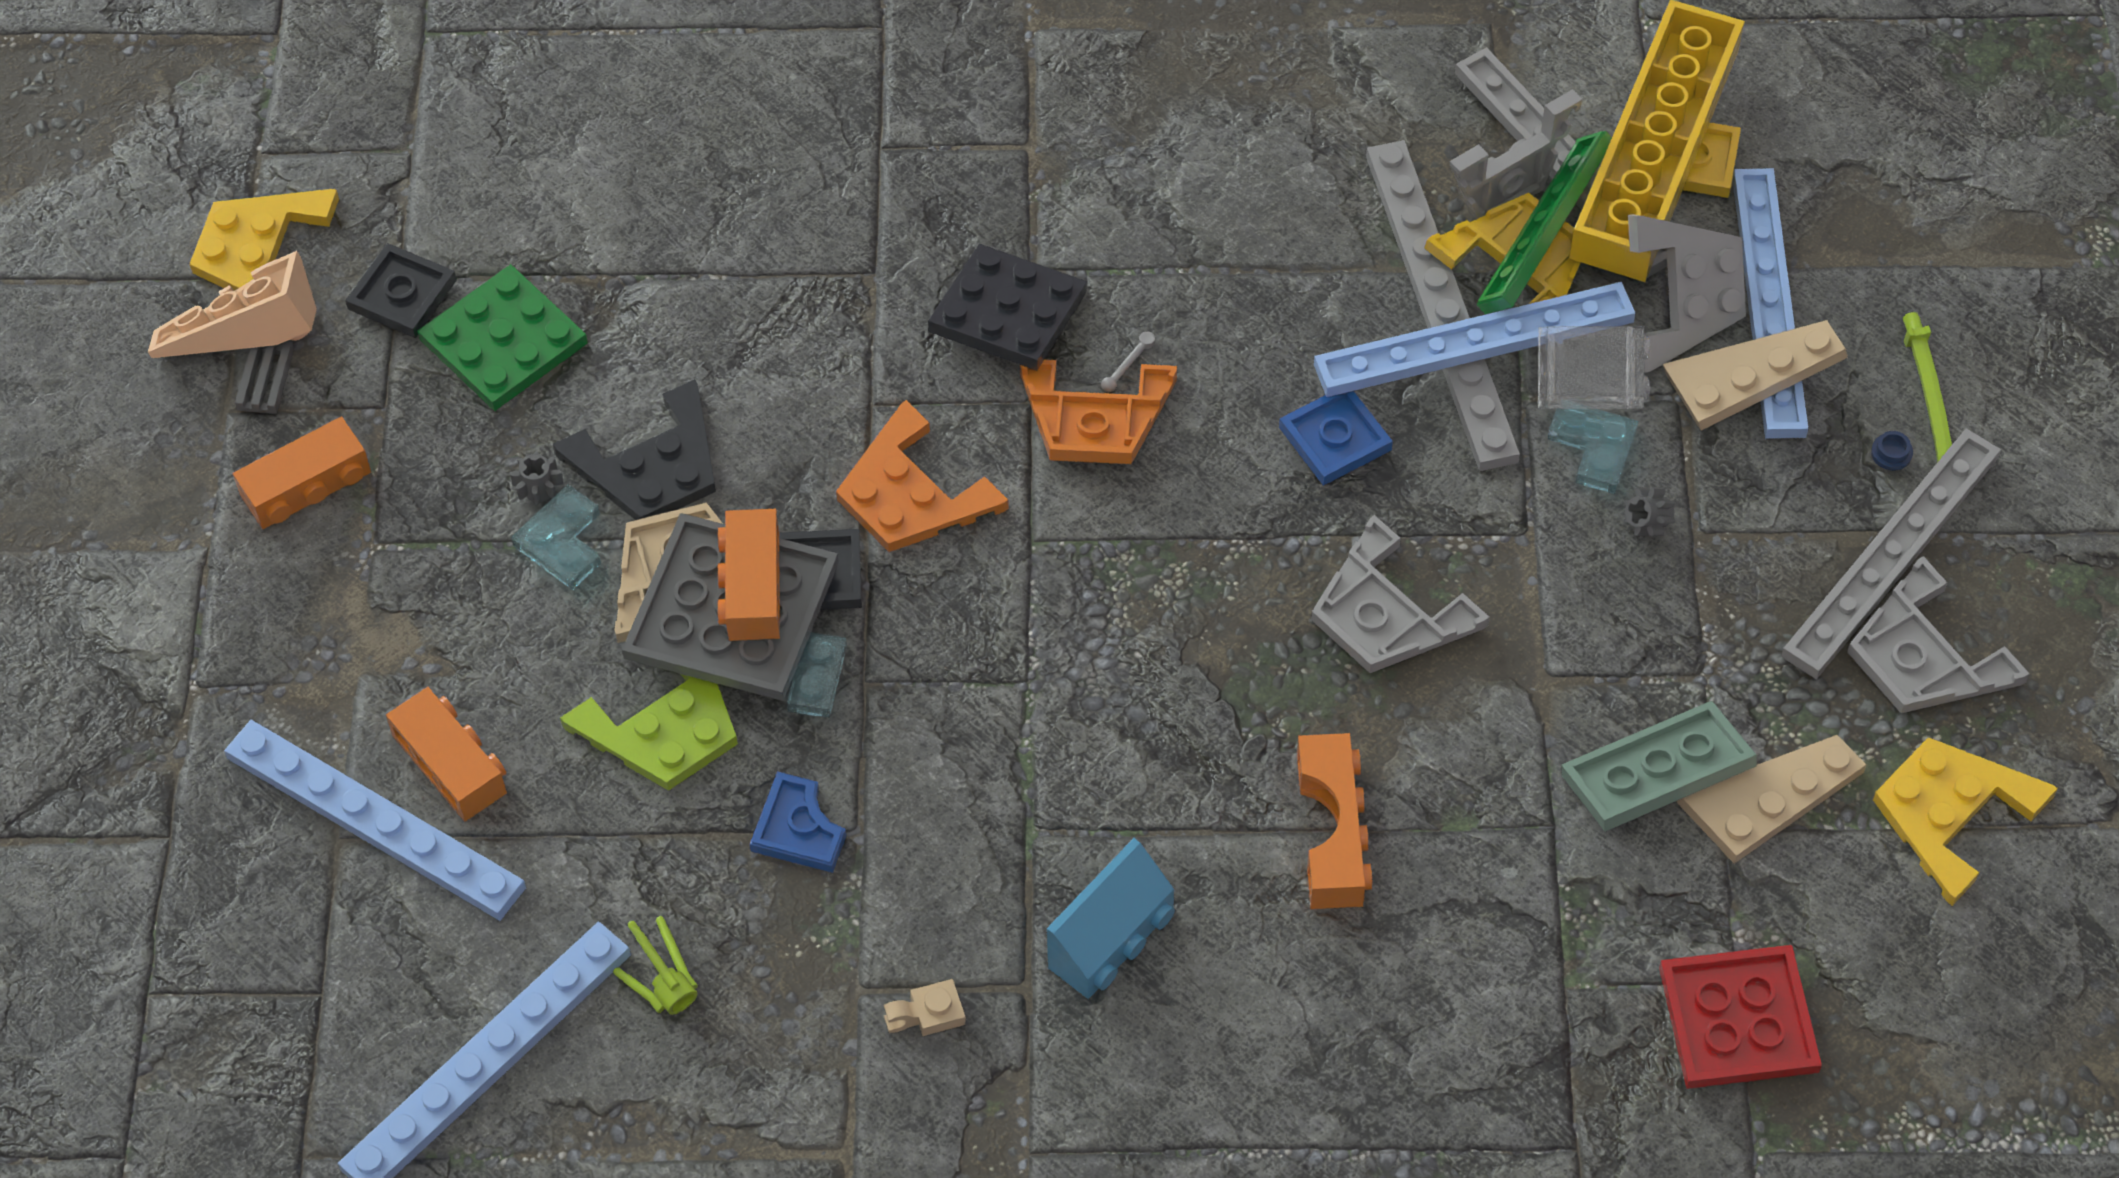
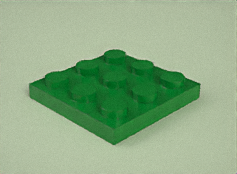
[417,264,588,411]

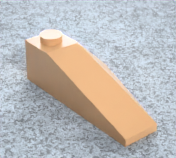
[148,251,317,358]

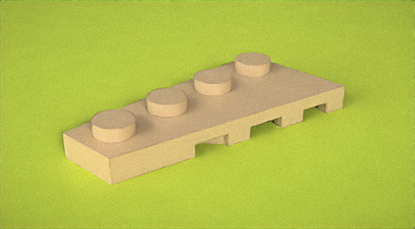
[1663,320,1848,430]
[1677,735,1866,864]

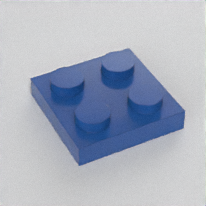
[1279,391,1393,486]

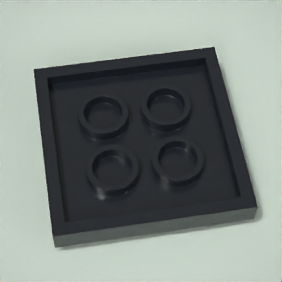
[928,243,1087,371]

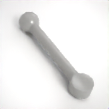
[1101,332,1155,393]

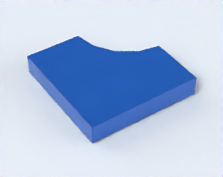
[750,771,846,873]

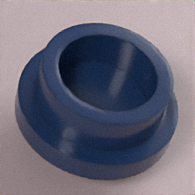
[1871,431,1913,471]

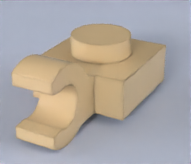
[884,979,966,1036]

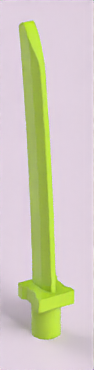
[1903,312,1952,463]

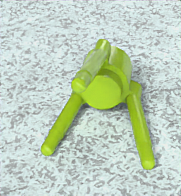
[613,916,698,1015]

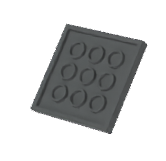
[622,513,839,701]

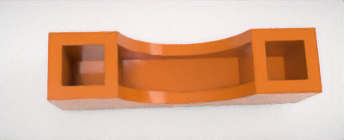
[1297,733,1372,909]

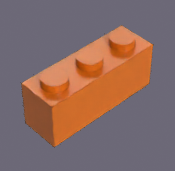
[232,416,372,530]
[718,509,780,641]
[386,687,507,822]

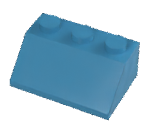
[1047,838,1175,999]

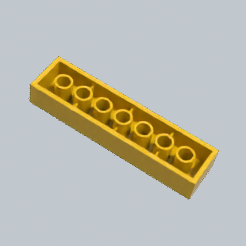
[1569,0,1745,282]

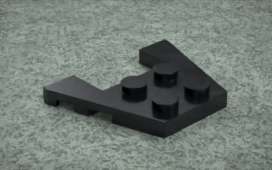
[553,379,716,520]

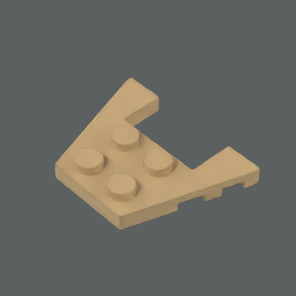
[614,503,723,643]

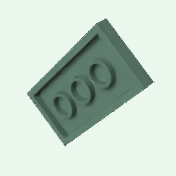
[1561,701,1757,831]

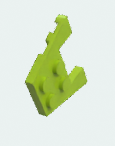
[560,674,738,791]

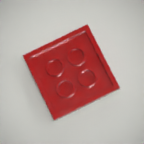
[1659,945,1822,1089]

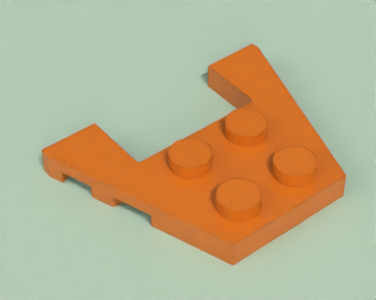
[1020,360,1177,464]
[836,400,1009,552]

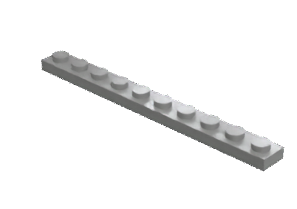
[1366,140,1520,471]

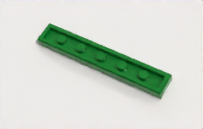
[1477,131,1612,315]

